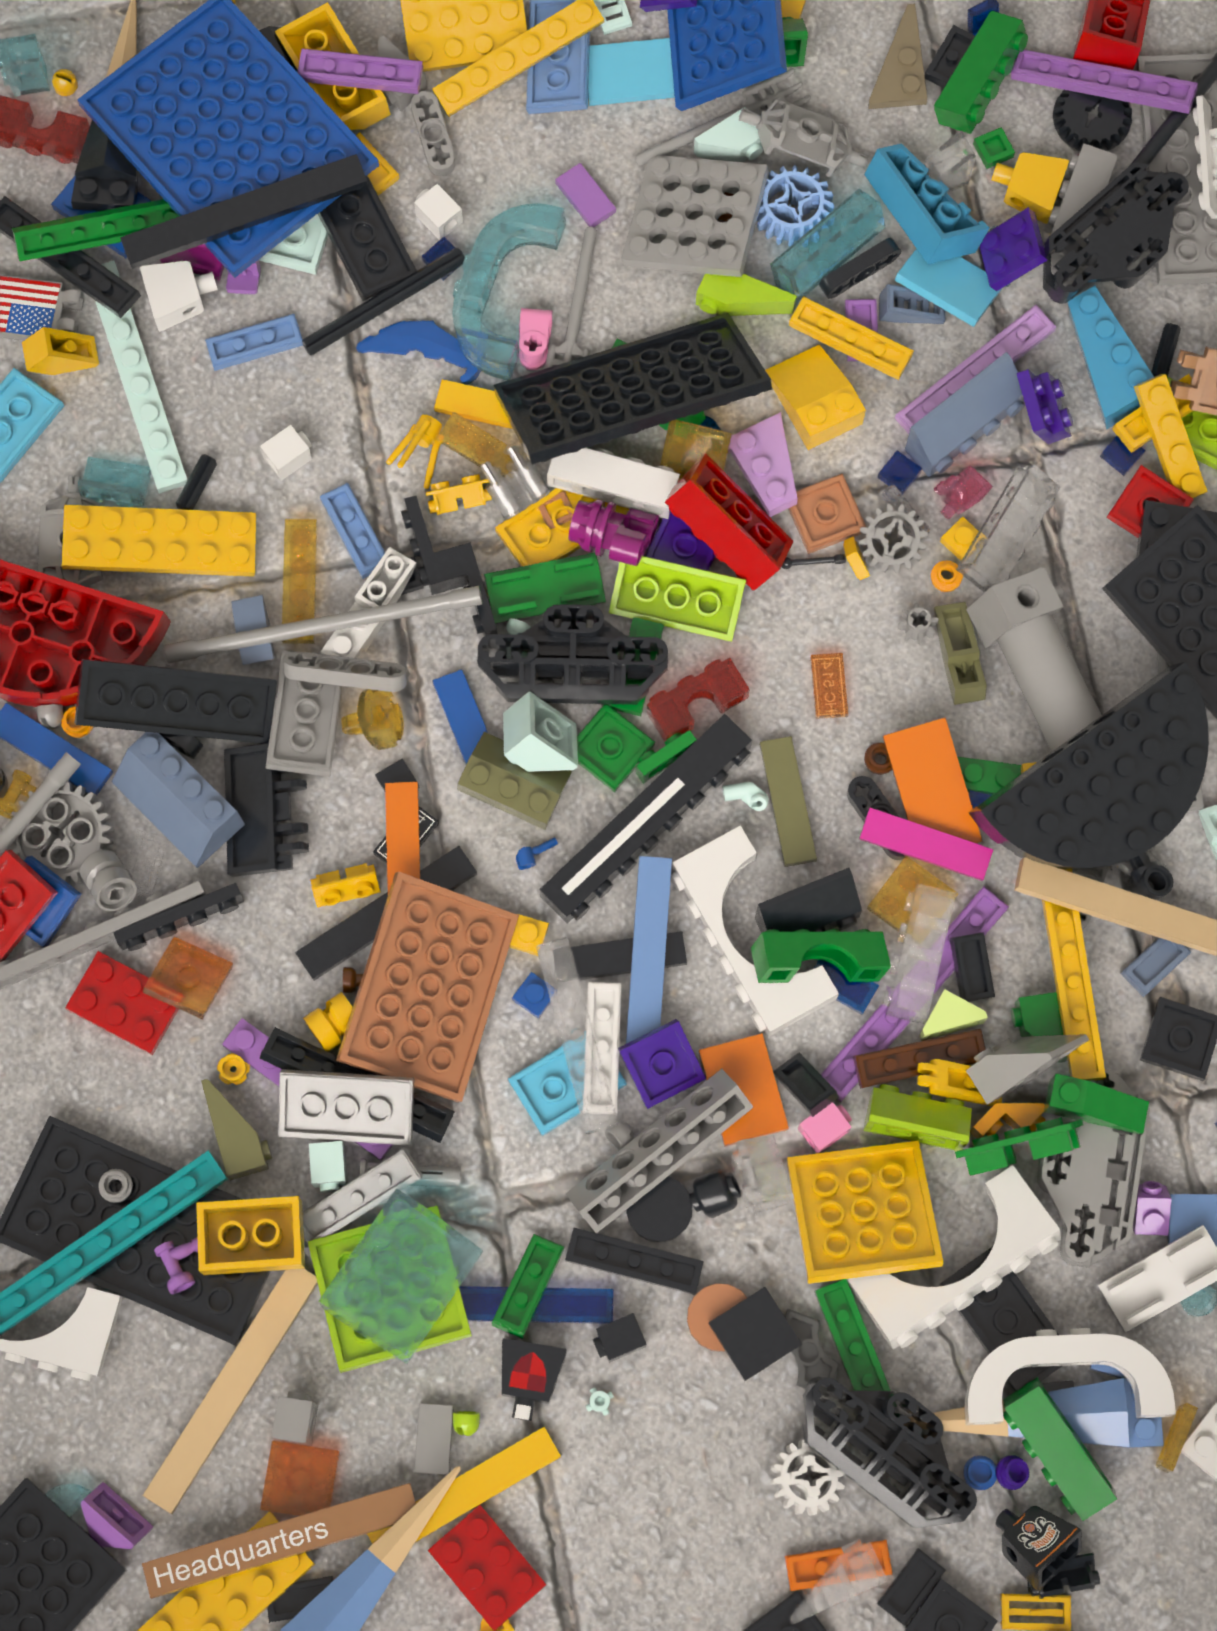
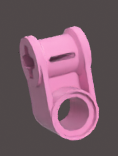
[519,308,553,370]

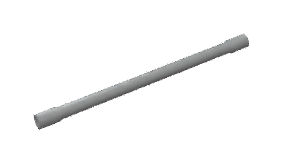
[164,586,483,663]
[0,752,81,857]

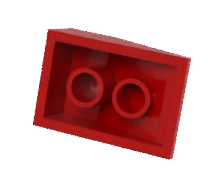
[1073,0,1150,70]

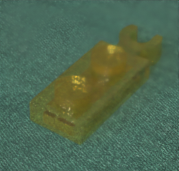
[437,412,514,480]

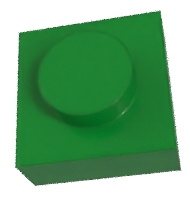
[973,127,1015,169]

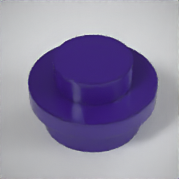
[996,1455,1029,1490]

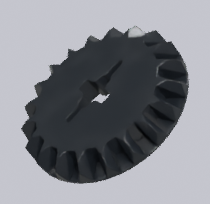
[1053,90,1132,151]

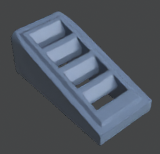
[879,284,945,324]

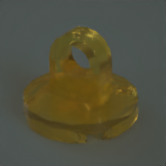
[341,689,404,750]

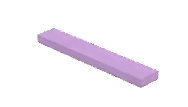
[895,305,1056,434]

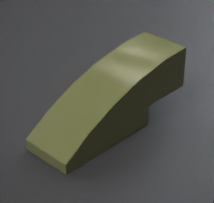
[934,602,987,705]

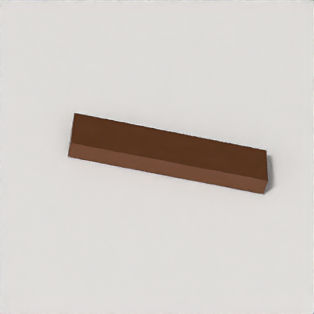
[853,1028,986,1089]

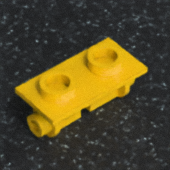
[425,474,492,515]
[310,863,381,908]

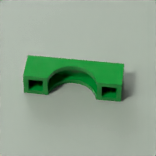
[751,929,891,983]

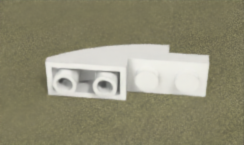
[320,547,416,658]

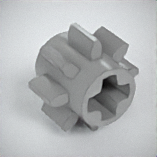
[898,603,938,645]

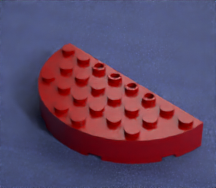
[0,559,171,707]

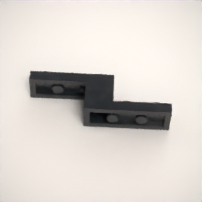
[401,495,498,637]

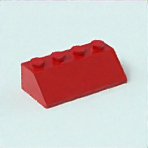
[665,453,794,591]

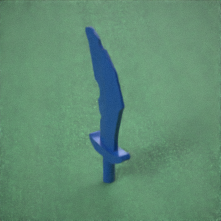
[356,320,514,385]

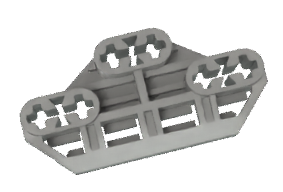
[1037,1069,1150,1268]

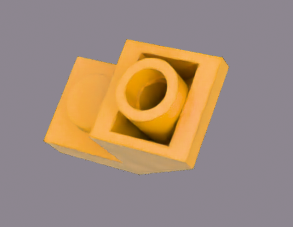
[970,1103,1046,1139]

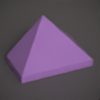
[80,1482,153,1549]

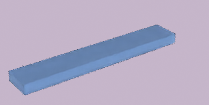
[626,856,672,1044]

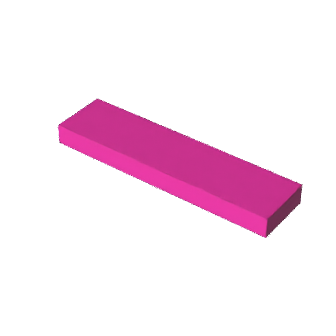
[859,808,994,881]

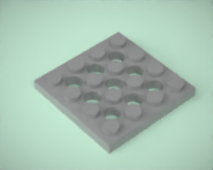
[621,155,769,277]

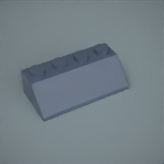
[905,352,1024,477]
[112,732,245,868]

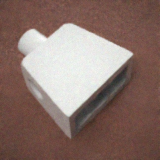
[140,261,218,332]

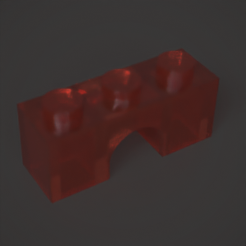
[0,95,90,164]
[646,658,750,742]

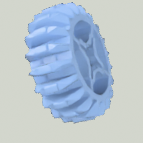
[757,165,835,248]

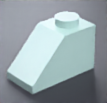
[694,107,763,162]

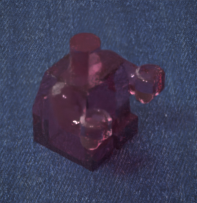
[934,466,993,520]

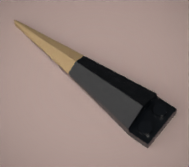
[71,0,138,211]

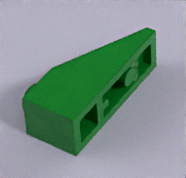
[1044,1073,1149,1135]

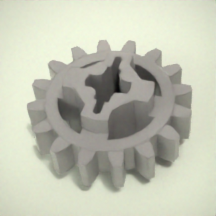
[859,504,928,573]

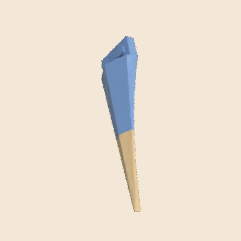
[903,1378,1164,1448]
[279,1466,460,1631]

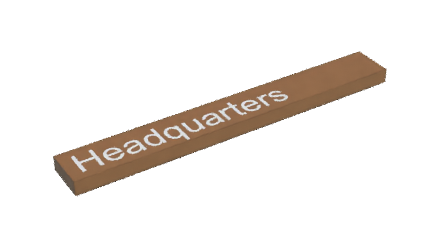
[142,1483,416,1599]

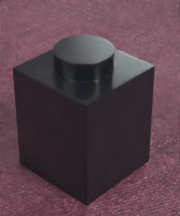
[592,1313,647,1363]

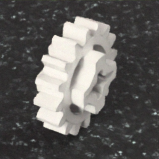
[770,1439,845,1516]

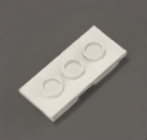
[1098,1225,1217,1332]

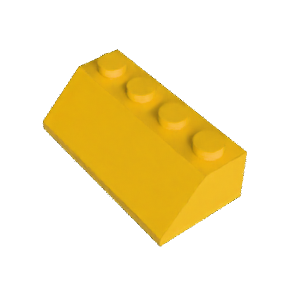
[275,2,391,130]

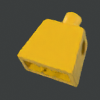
[991,152,1069,224]

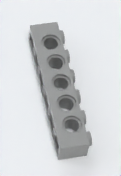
[565,1069,754,1234]

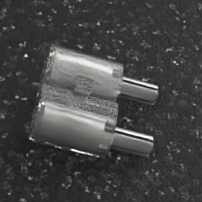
[480,444,551,520]

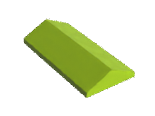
[608,556,746,642]

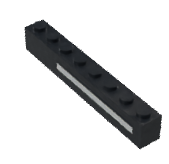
[539,714,752,924]

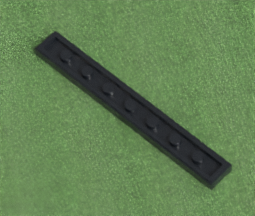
[120,154,368,269]

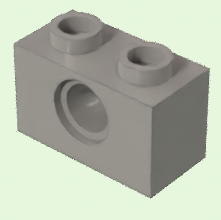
[271,1391,318,1447]

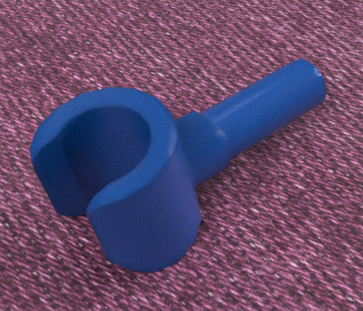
[516,837,558,870]

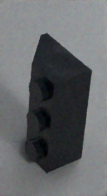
[755,868,862,933]

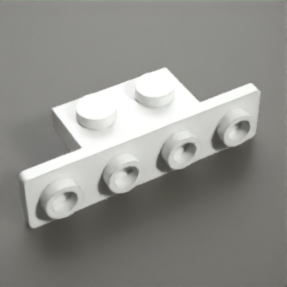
[1193,95,1217,219]

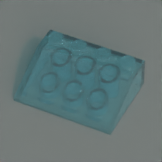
[319,1188,483,1364]

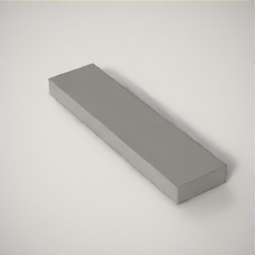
[303,1148,423,1243]

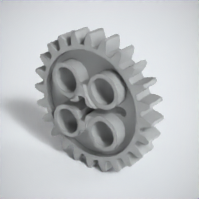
[11,782,114,884]

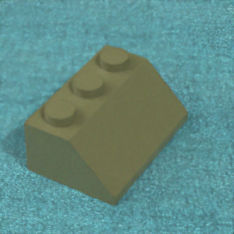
[457,732,572,830]

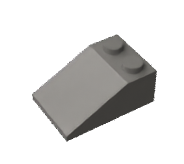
[966,1034,1089,1105]

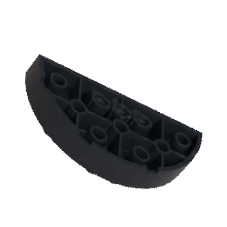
[968,662,1209,869]

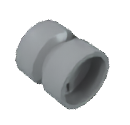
[80,850,137,912]

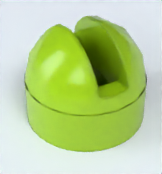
[453,1411,480,1436]

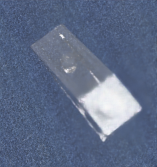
[788,1539,888,1624]

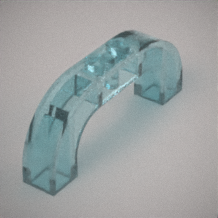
[452,203,566,381]

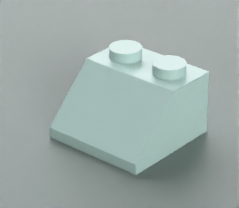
[503,691,578,772]

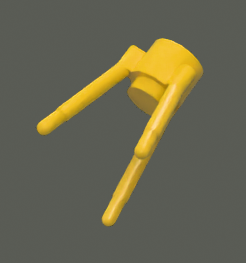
[386,414,444,489]

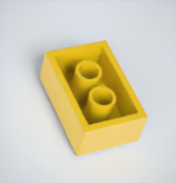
[196,1196,305,1275]

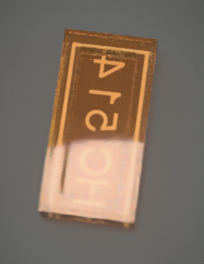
[810,653,848,719]

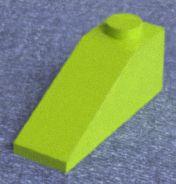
[695,274,797,316]

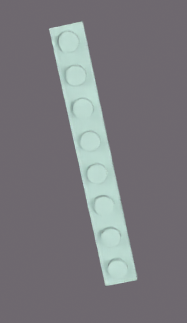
[95,261,187,494]

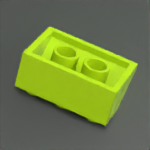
[863,1084,972,1151]

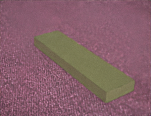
[759,736,817,867]

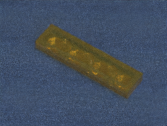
[282,519,318,644]

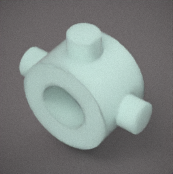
[586,1387,614,1416]

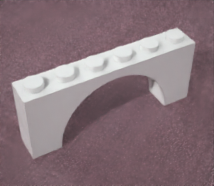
[671,825,839,1037]
[847,1165,1061,1350]
[0,1287,123,1382]

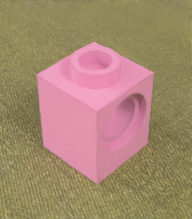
[798,1103,852,1153]

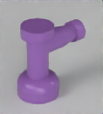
[154,1237,198,1294]

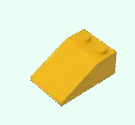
[765,344,866,450]

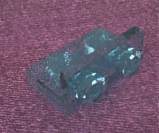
[78,457,151,507]

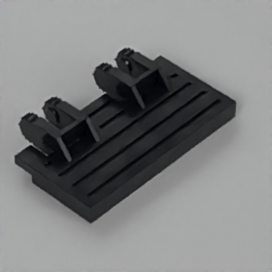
[224,743,309,877]

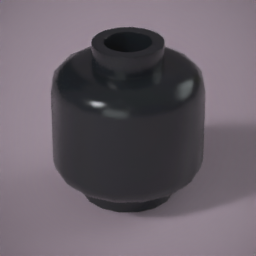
[689,1168,741,1218]

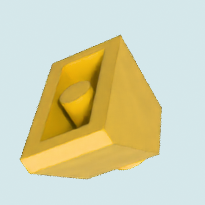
[22,327,99,375]

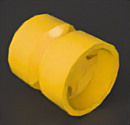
[303,992,353,1052]

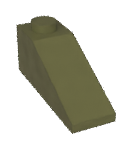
[201,1079,272,1181]

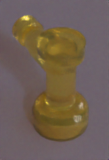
[0,769,37,819]

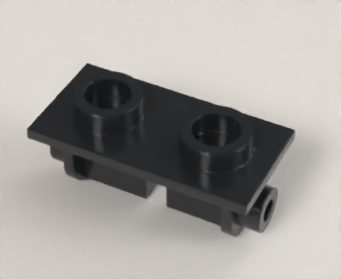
[1027,1553,1100,1599]

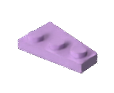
[725,412,797,517]

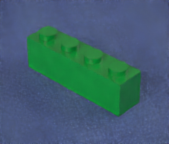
[934,11,1028,134]
[1003,1377,1117,1521]

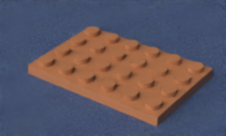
[336,871,519,1103]

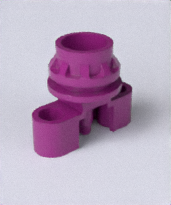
[568,500,659,567]

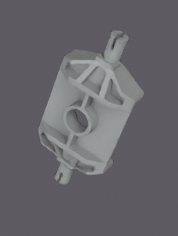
[739,99,869,178]
[37,475,103,587]

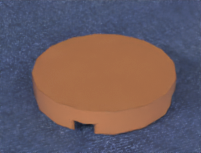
[687,1284,747,1352]

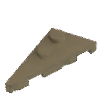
[868,3,928,109]

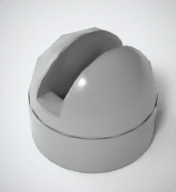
[37,704,63,728]
[605,1122,634,1151]

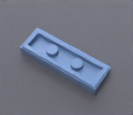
[205,314,303,371]
[320,483,385,579]

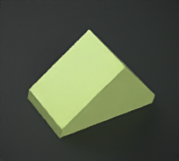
[919,989,988,1041]

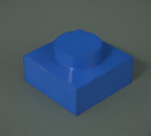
[512,972,558,1019]

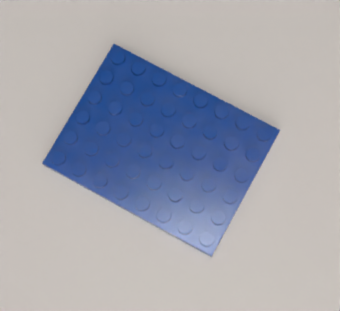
[77,0,379,278]

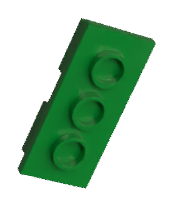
[484,552,606,624]
[955,1117,1083,1176]

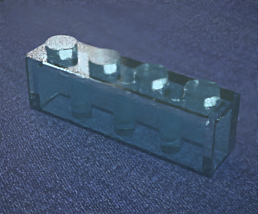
[770,189,886,303]

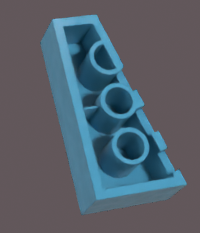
[864,143,990,264]
[1068,285,1154,430]

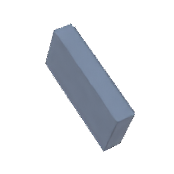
[1121,938,1191,997]

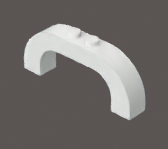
[965,1328,1176,1425]

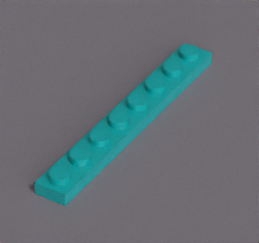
[0,1150,228,1335]

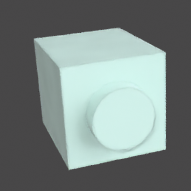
[309,1141,347,1193]

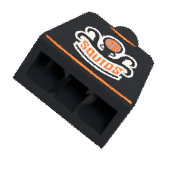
[995,1506,1082,1591]

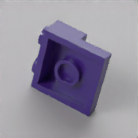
[1016,369,1073,444]

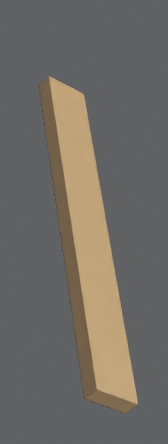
[1014,857,1217,956]
[142,1269,318,1514]

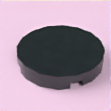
[626,1176,693,1242]

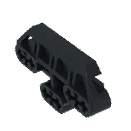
[1043,162,1189,304]
[477,605,668,705]
[802,1376,977,1528]

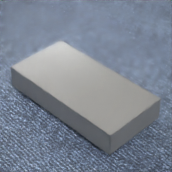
[414,1404,453,1475]

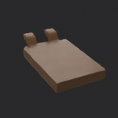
[1170,346,1217,415]

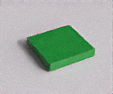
[577,704,655,793]

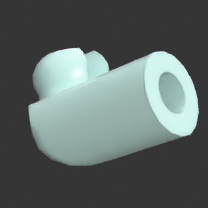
[722,782,769,811]

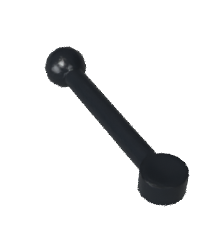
[782,554,846,569]

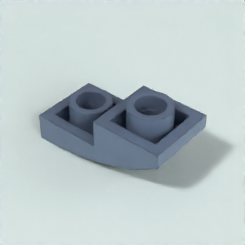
[231,595,275,665]

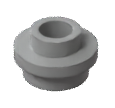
[99,1169,133,1203]

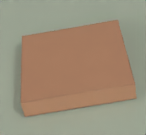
[788,473,866,554]

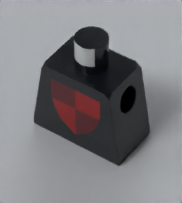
[502,1338,567,1421]

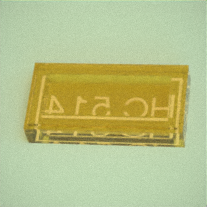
[1155,1403,1198,1473]

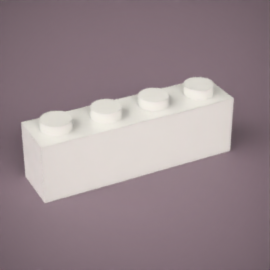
[547,448,680,519]

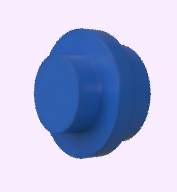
[963,1455,997,1490]

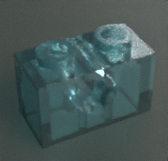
[0,34,50,97]

